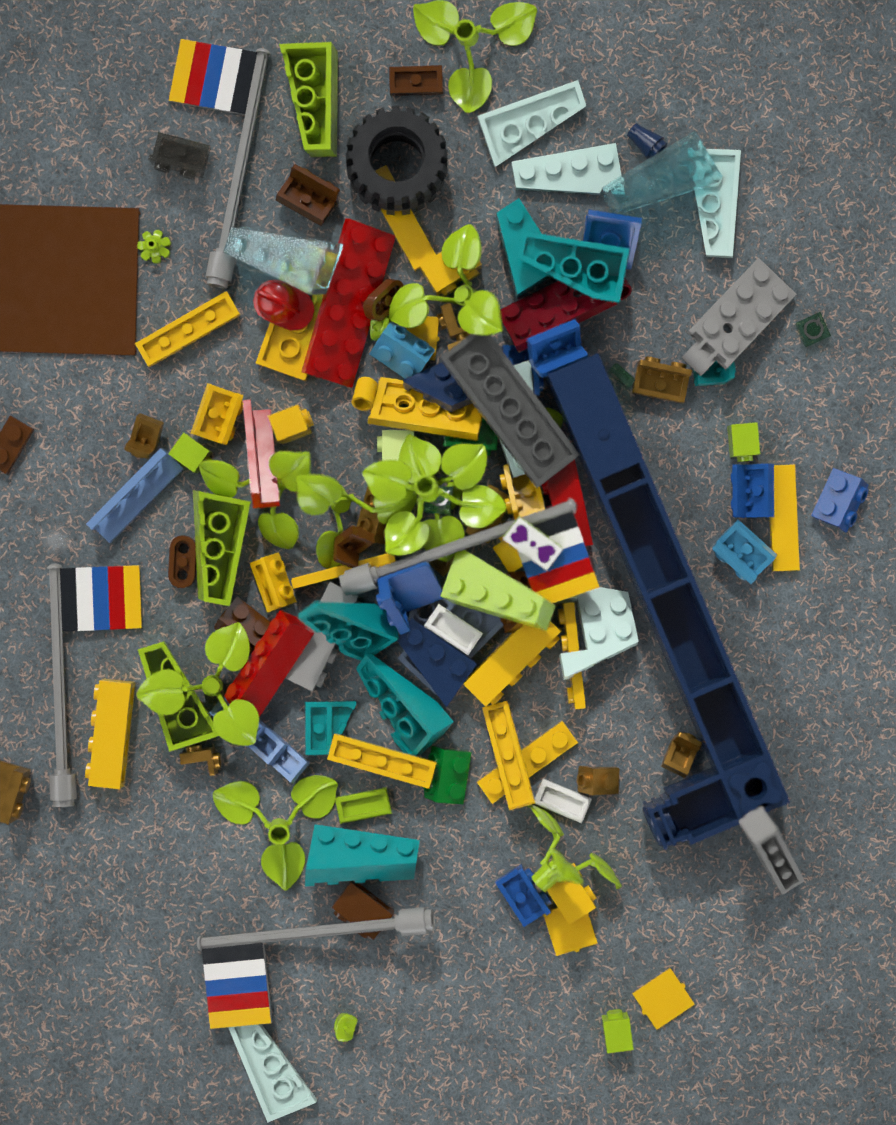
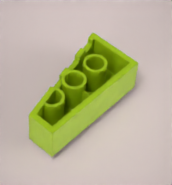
[279,42,338,157]
[193,490,250,606]
[441,550,555,631]
[138,641,219,752]

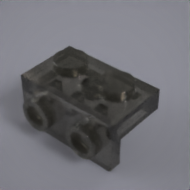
[148,132,211,180]

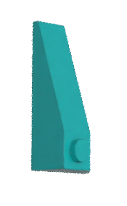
[518,231,629,303]
[298,602,399,661]
[356,652,454,757]

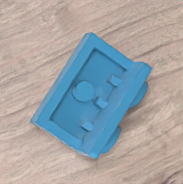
[369,322,435,379]
[712,519,777,584]

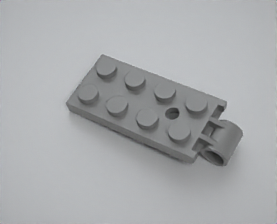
[681,258,797,376]

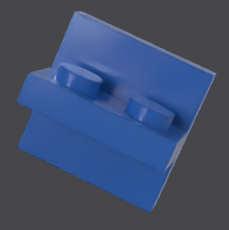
[583,209,642,270]

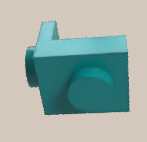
[692,361,736,386]

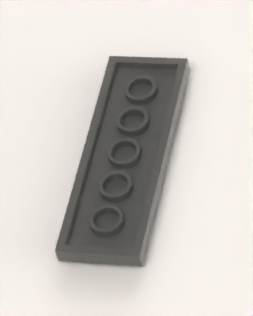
[439,334,579,488]

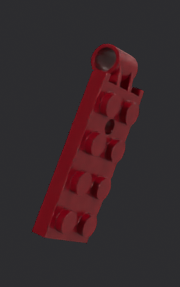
[500,277,632,353]

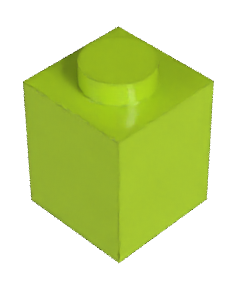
[727,422,760,462]
[168,432,213,474]
[601,1009,634,1054]

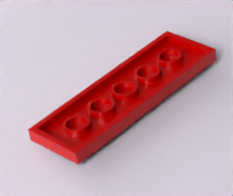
[301,218,396,388]

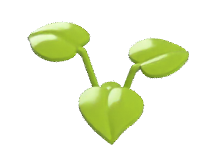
[413,0,537,113]
[389,224,503,335]
[385,434,506,556]
[362,444,487,562]
[199,451,311,549]
[296,474,417,569]
[137,622,259,746]
[213,775,338,891]
[526,805,622,892]

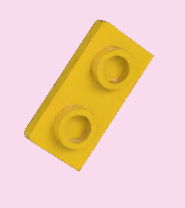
[191,383,243,445]
[500,464,545,520]
[250,552,297,612]

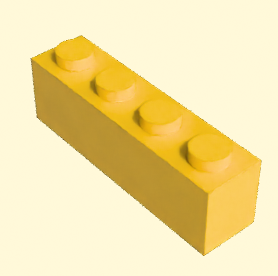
[463,621,561,707]
[85,679,136,789]

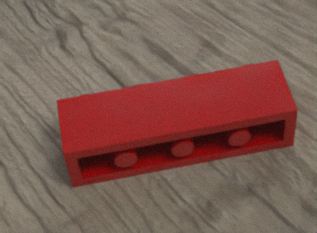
[541,441,593,547]
[224,610,314,717]

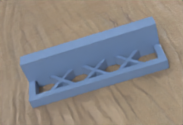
[86,448,184,543]

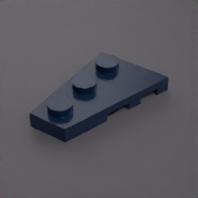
[397,618,477,707]

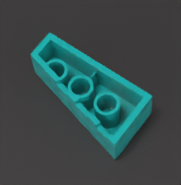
[305,824,420,887]

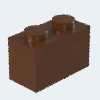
[332,881,394,940]

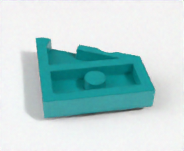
[305,701,356,755]

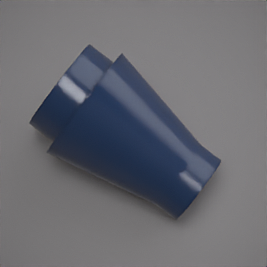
[627,123,667,161]

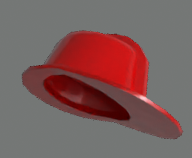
[253,279,315,331]

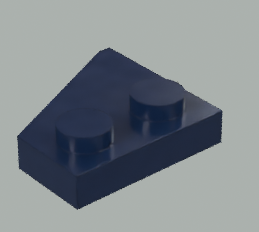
[403,363,472,413]

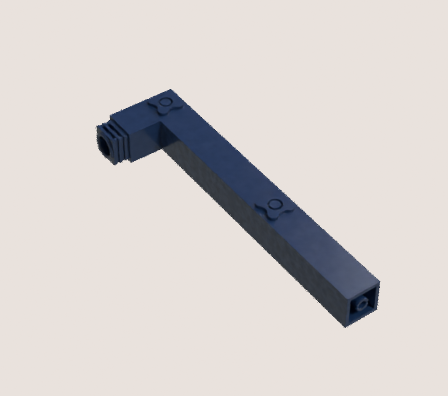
[546,353,791,850]

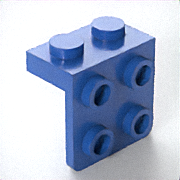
[376,562,444,635]

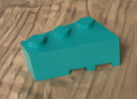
[496,198,551,299]

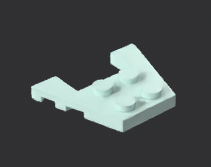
[553,587,639,680]

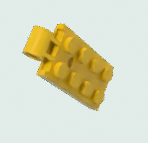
[256,245,335,382]
[351,377,483,441]

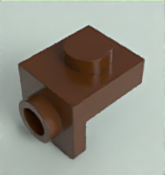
[333,525,375,568]

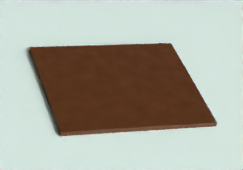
[0,204,141,356]

